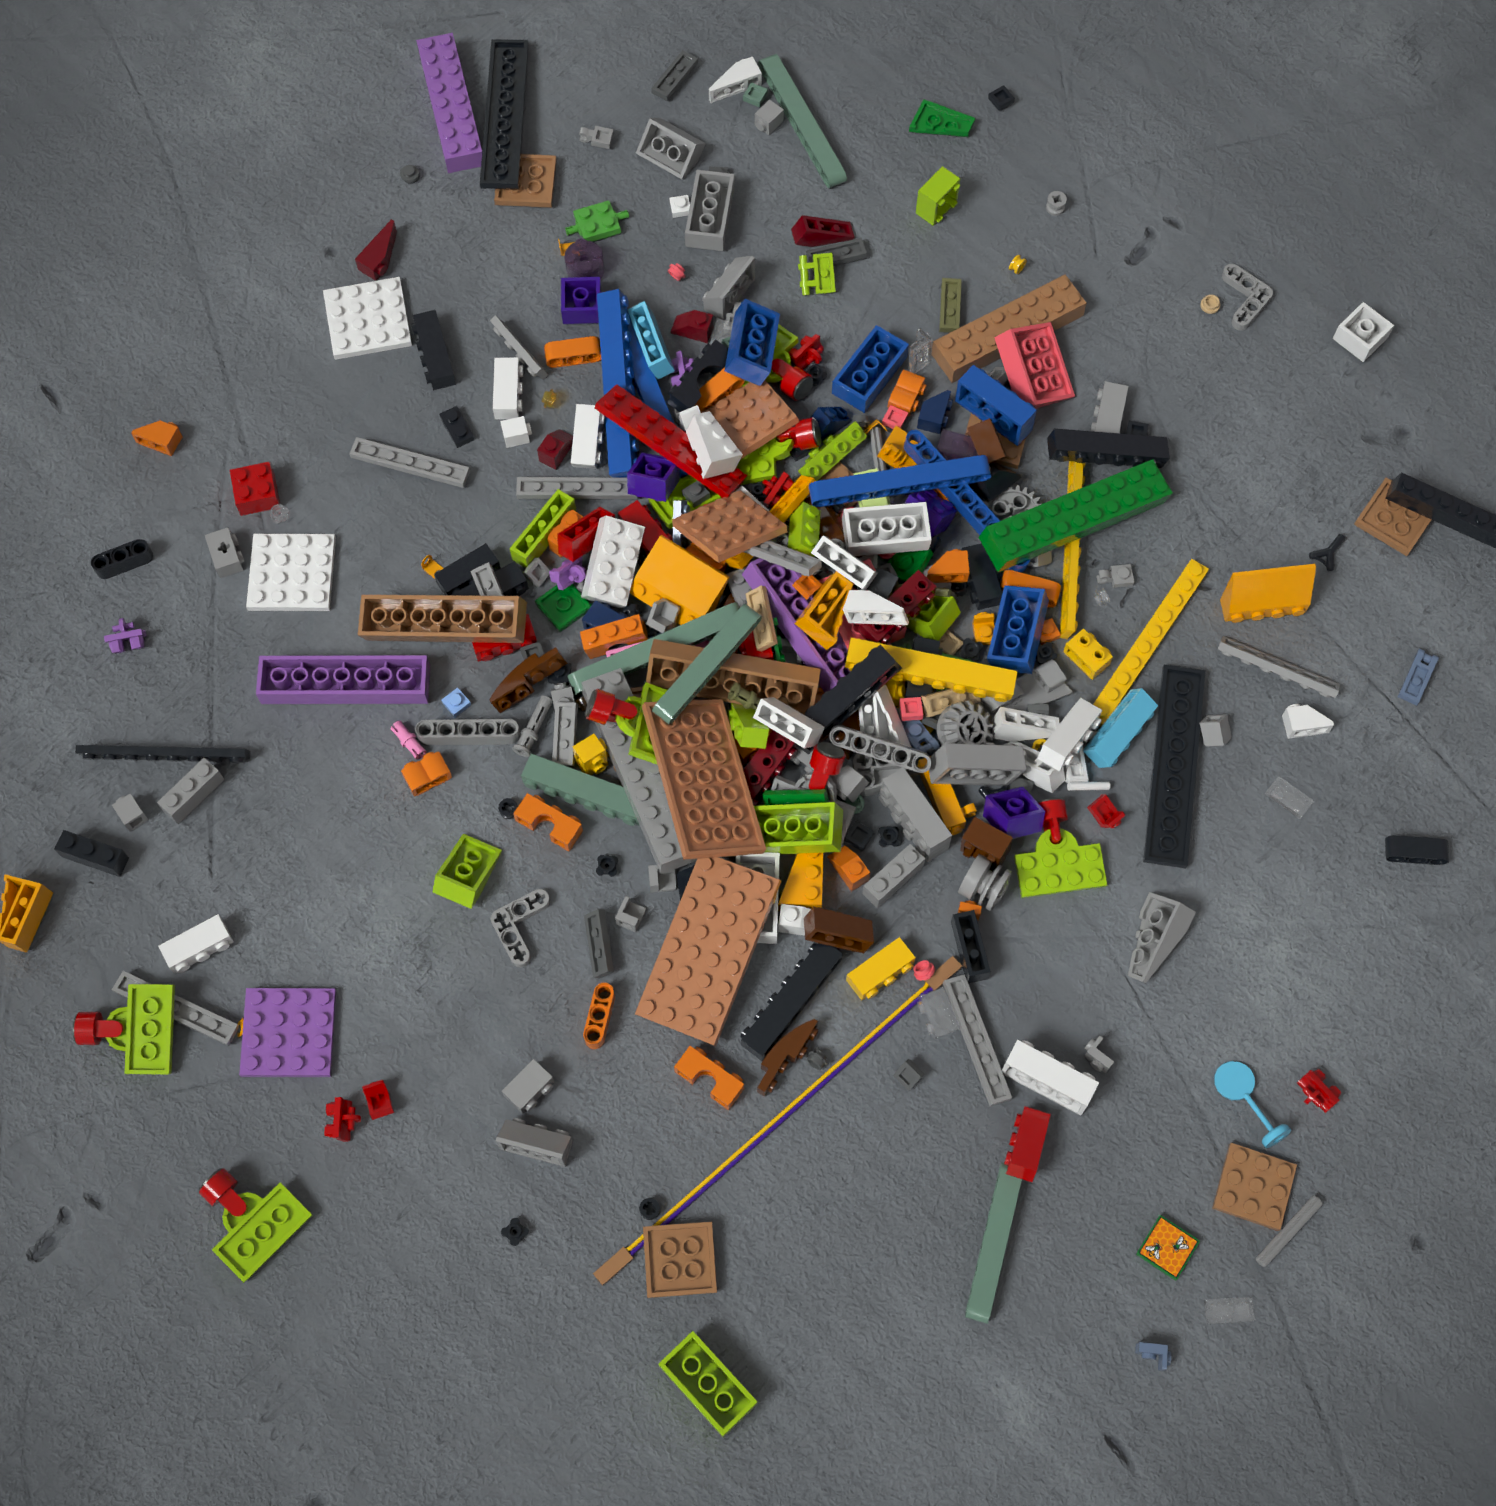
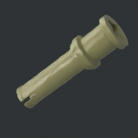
[728,682,761,710]

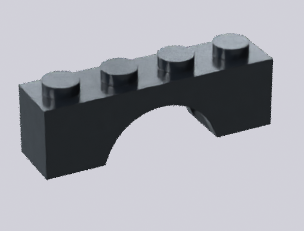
[667,339,728,412]
[815,557,901,599]

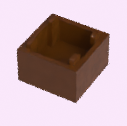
[965,418,1007,464]
[960,817,1013,871]

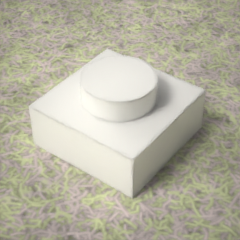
[669,195,690,218]

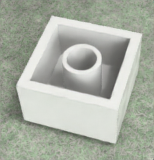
[1333,302,1394,362]

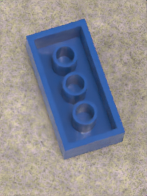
[724,299,780,386]
[832,325,909,413]
[955,365,1037,446]
[987,585,1049,674]

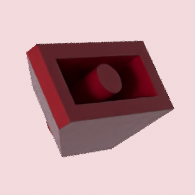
[670,310,714,343]
[537,429,573,470]

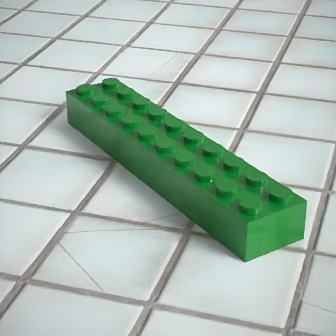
[978,459,1173,572]

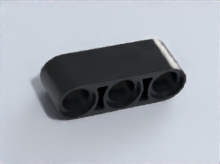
[91,539,153,579]
[1385,836,1449,865]

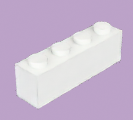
[1037,698,1102,772]

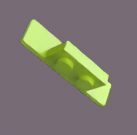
[798,421,867,481]

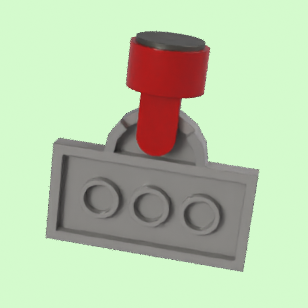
[771,742,856,847]

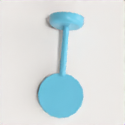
[1214,1061,1291,1148]

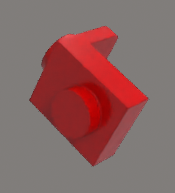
[1087,794,1125,828]
[362,1080,394,1120]

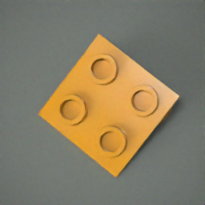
[877,425,924,469]

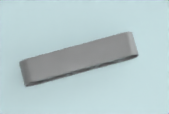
[415,719,521,745]
[830,725,931,773]

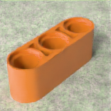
[544,336,601,368]
[695,368,745,413]
[1000,570,1061,607]
[583,983,615,1049]

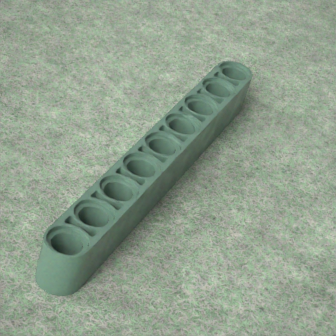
[758,54,847,188]
[567,602,739,696]

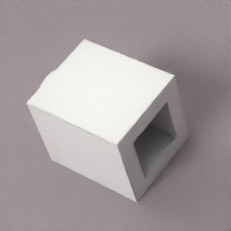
[500,416,532,448]

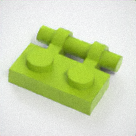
[798,253,835,296]

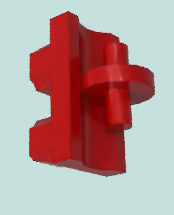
[788,334,824,369]
[762,472,794,509]
[1297,1069,1341,1113]
[324,1097,361,1142]

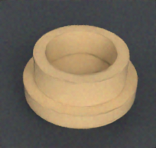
[1200,295,1220,314]

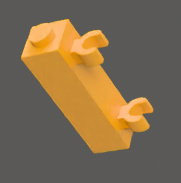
[918,756,977,835]

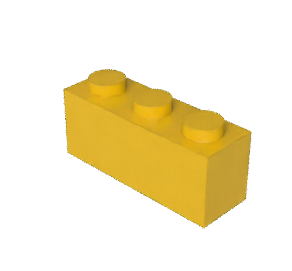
[846,937,915,1001]

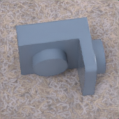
[1135,1342,1171,1371]

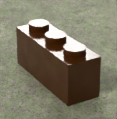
[804,906,874,954]

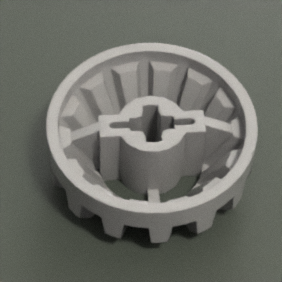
[937,701,994,746]

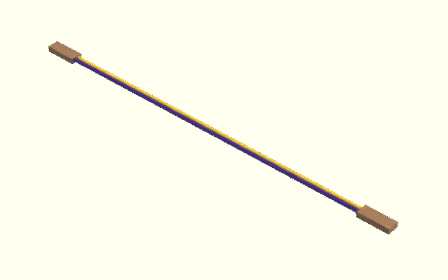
[593,956,962,1286]

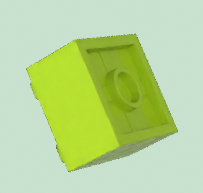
[916,166,960,226]

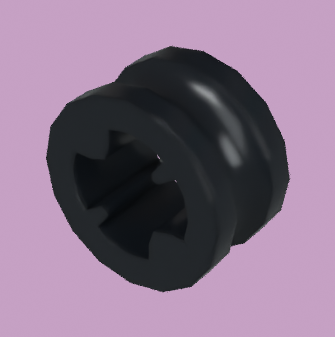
[498,798,518,819]
[639,1198,660,1220]

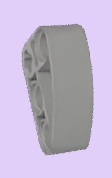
[852,750,910,796]

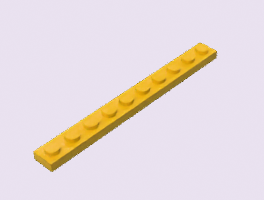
[1060,461,1086,639]
[1093,559,1209,727]

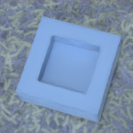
[441,687,471,717]

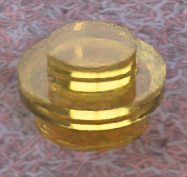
[541,389,557,408]

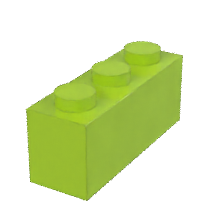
[788,502,821,557]
[726,703,769,749]

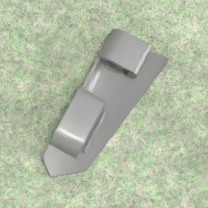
[975,659,1072,723]

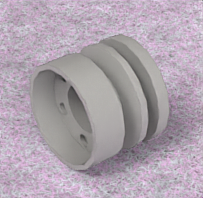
[958,854,1012,911]

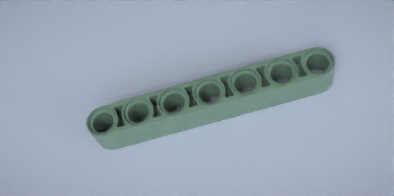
[652,603,762,725]
[965,1162,1022,1324]

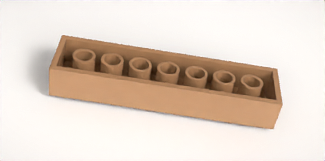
[931,274,1087,383]
[358,595,527,643]
[646,639,821,715]

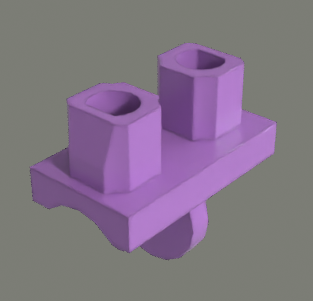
[671,351,694,386]
[549,557,586,590]
[104,618,146,654]

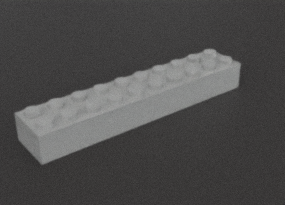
[581,668,697,874]

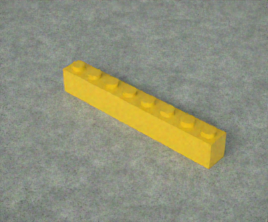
[845,637,1017,702]

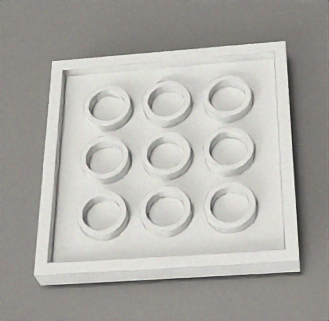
[323,277,412,360]
[246,534,336,611]

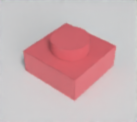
[882,405,908,429]
[899,697,923,721]

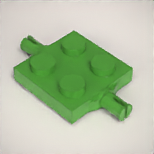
[565,200,629,244]

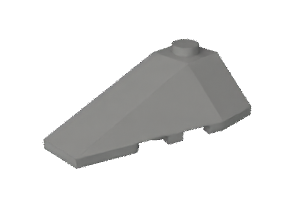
[1128,892,1196,983]

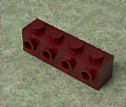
[859,570,937,644]
[743,730,798,806]

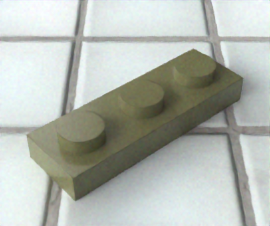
[939,278,961,333]

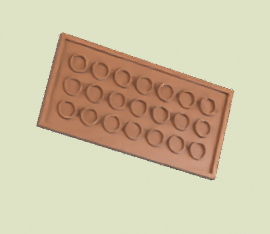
[642,699,766,860]
[635,857,781,1046]

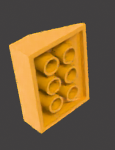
[630,535,730,625]
[1220,564,1316,623]

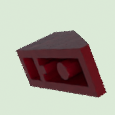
[791,215,855,247]
[355,219,397,281]

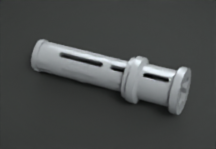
[513,696,553,757]

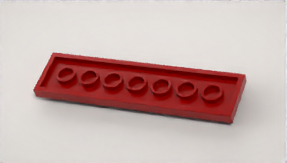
[594,384,747,498]

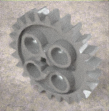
[980,485,1041,521]

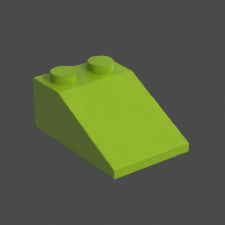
[906,596,961,641]
[432,834,502,909]

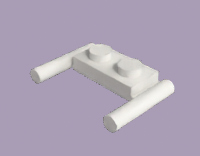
[1063,731,1110,790]

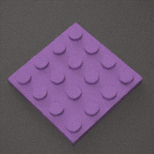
[239,988,336,1077]

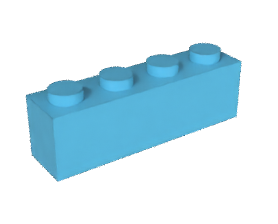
[628,301,675,380]
[1083,688,1158,768]

